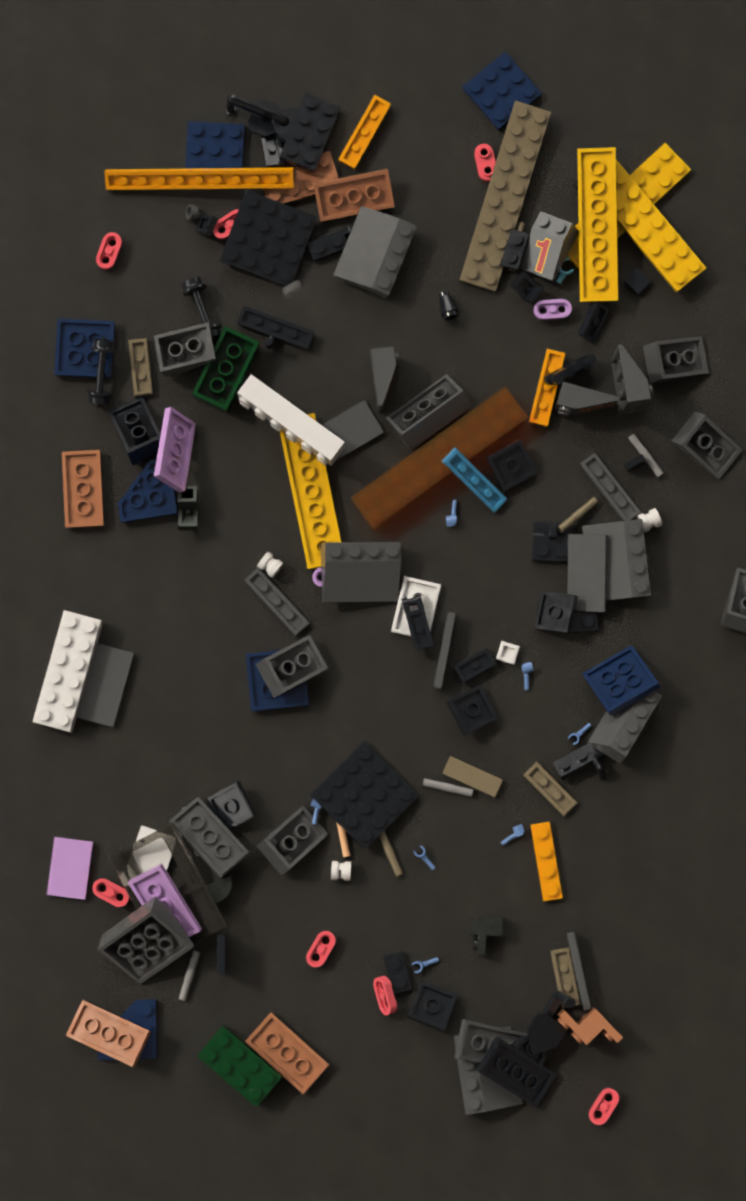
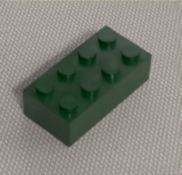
[192,326,260,414]
[197,1024,282,1107]

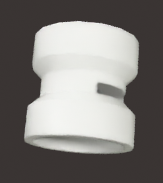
[637,508,662,533]
[257,551,283,578]
[331,861,351,881]

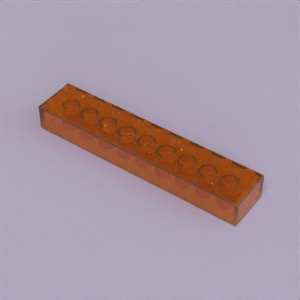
[351,386,528,531]

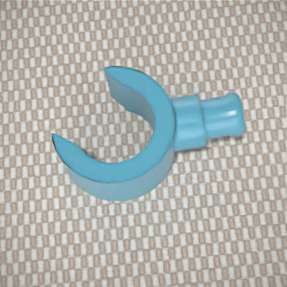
[556,257,574,284]

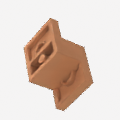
[557,1007,623,1045]

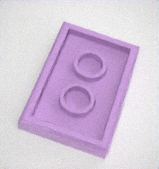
[47,837,93,900]

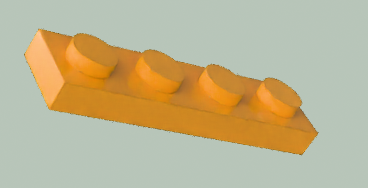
[338,95,391,170]
[529,349,565,427]
[530,821,563,901]

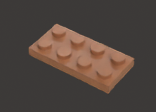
[262,151,338,205]
[313,169,395,222]
[62,450,104,528]
[66,1000,151,1068]
[245,1012,329,1094]

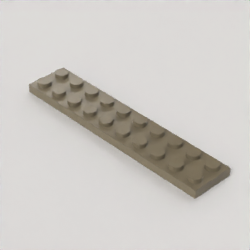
[459,100,551,292]

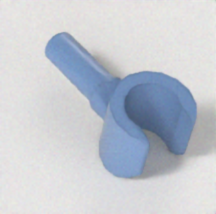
[446,500,458,527]
[521,662,534,690]
[568,723,592,745]
[310,799,321,825]
[501,824,525,846]
[414,846,436,870]
[412,957,439,973]

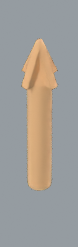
[336,822,351,857]

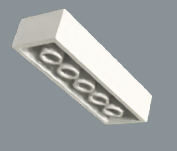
[237,374,345,466]
[32,610,103,733]

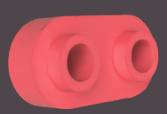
[474,144,496,182]
[213,209,239,240]
[96,232,122,270]
[92,878,130,907]
[306,931,336,967]
[373,976,397,1016]
[588,1088,619,1125]

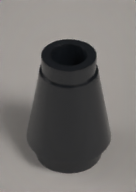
[439,291,459,321]

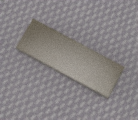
[128,338,154,397]
[442,756,503,797]
[523,762,577,816]
[550,947,581,1009]

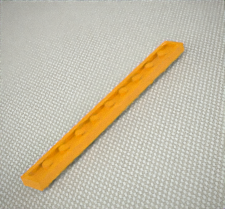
[104,167,294,190]

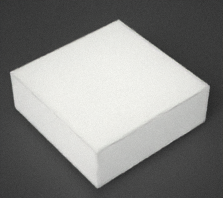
[496,641,520,665]

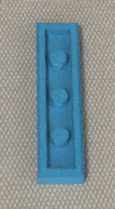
[442,447,507,513]

